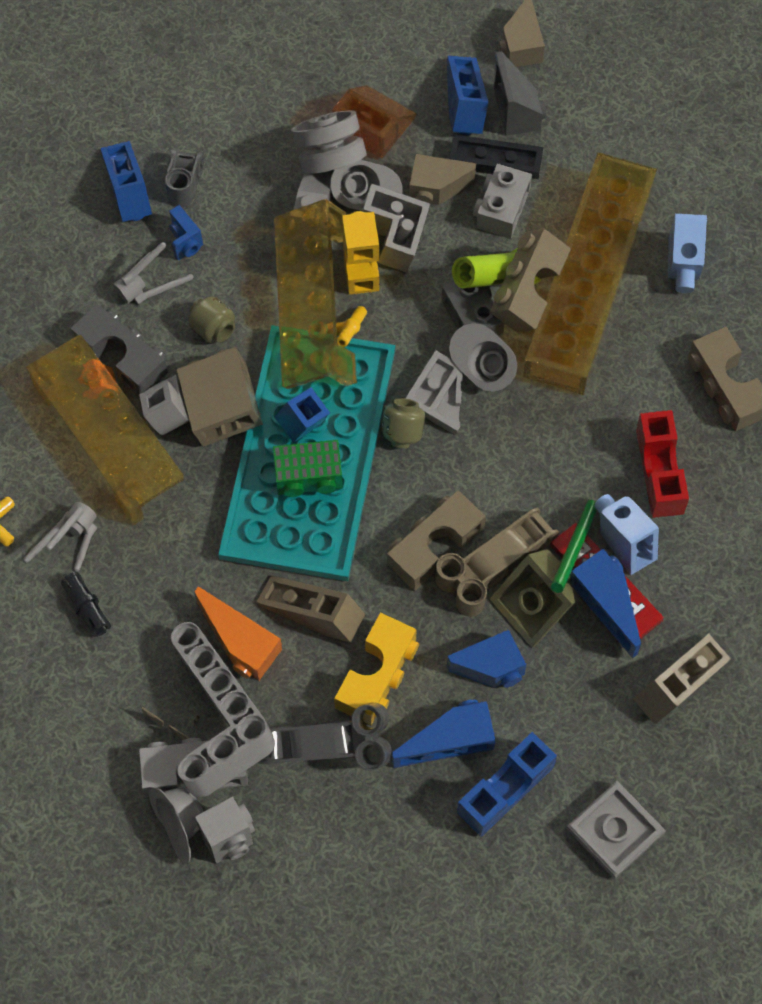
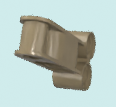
[435,508,559,617]

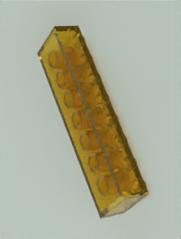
[523,152,657,395]

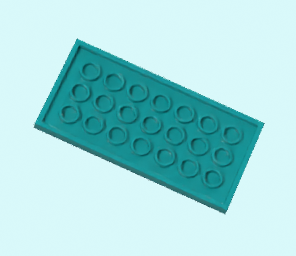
[218,325,396,582]

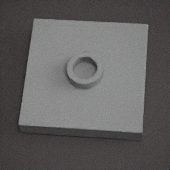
[566,781,666,879]

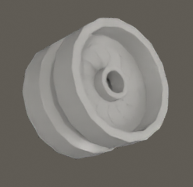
[291,110,367,174]

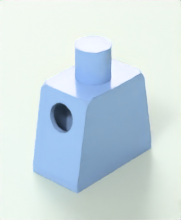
[668,213,707,293]
[594,494,659,575]

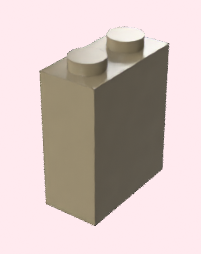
[177,347,263,447]

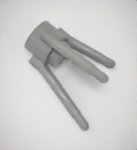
[113,242,194,305]
[23,502,97,572]

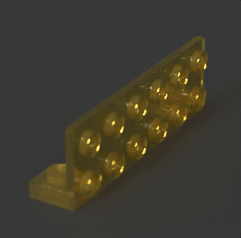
[274,198,357,389]
[26,335,184,526]

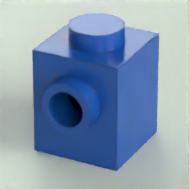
[275,387,330,443]

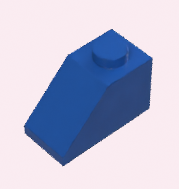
[447,630,526,688]

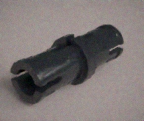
[61,572,111,637]

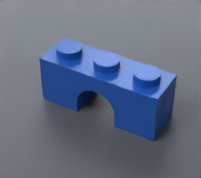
[457,732,557,837]

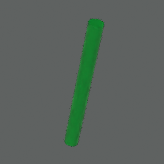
[551,500,597,593]

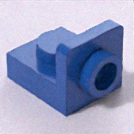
[169,205,203,261]

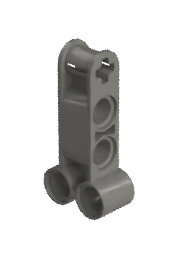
[258,702,392,771]

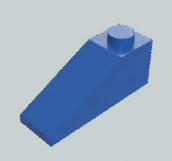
[447,56,489,135]
[100,141,152,222]
[570,549,641,658]
[392,700,495,768]

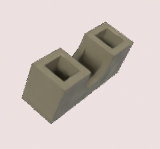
[490,228,571,332]
[688,327,762,432]
[387,491,486,591]

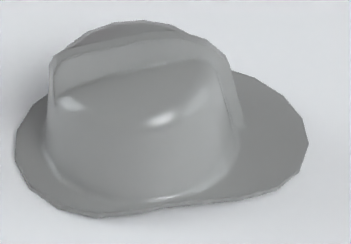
[330,160,403,211]
[449,323,518,392]
[149,786,204,864]

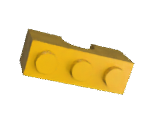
[342,211,379,295]
[334,612,419,725]

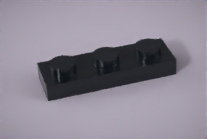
[449,134,543,179]

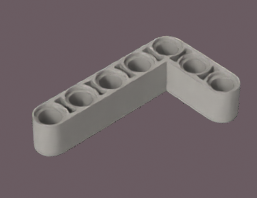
[171,622,276,798]

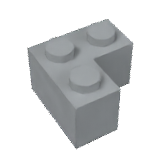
[361,183,430,273]

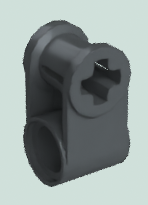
[165,147,205,207]

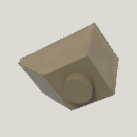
[498,0,545,67]
[409,154,476,205]

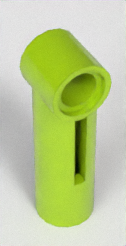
[452,248,543,289]

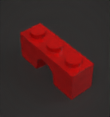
[636,410,689,518]

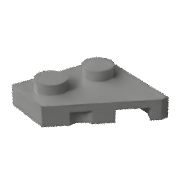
[406,350,463,435]

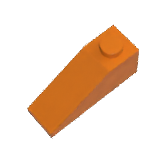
[194,586,282,681]

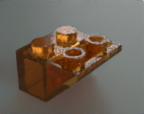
[332,85,416,159]

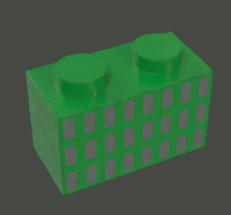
[273,440,343,497]

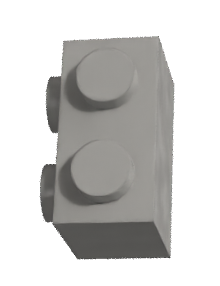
[473,164,532,239]
[195,796,255,864]

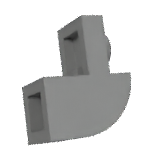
[139,375,190,435]

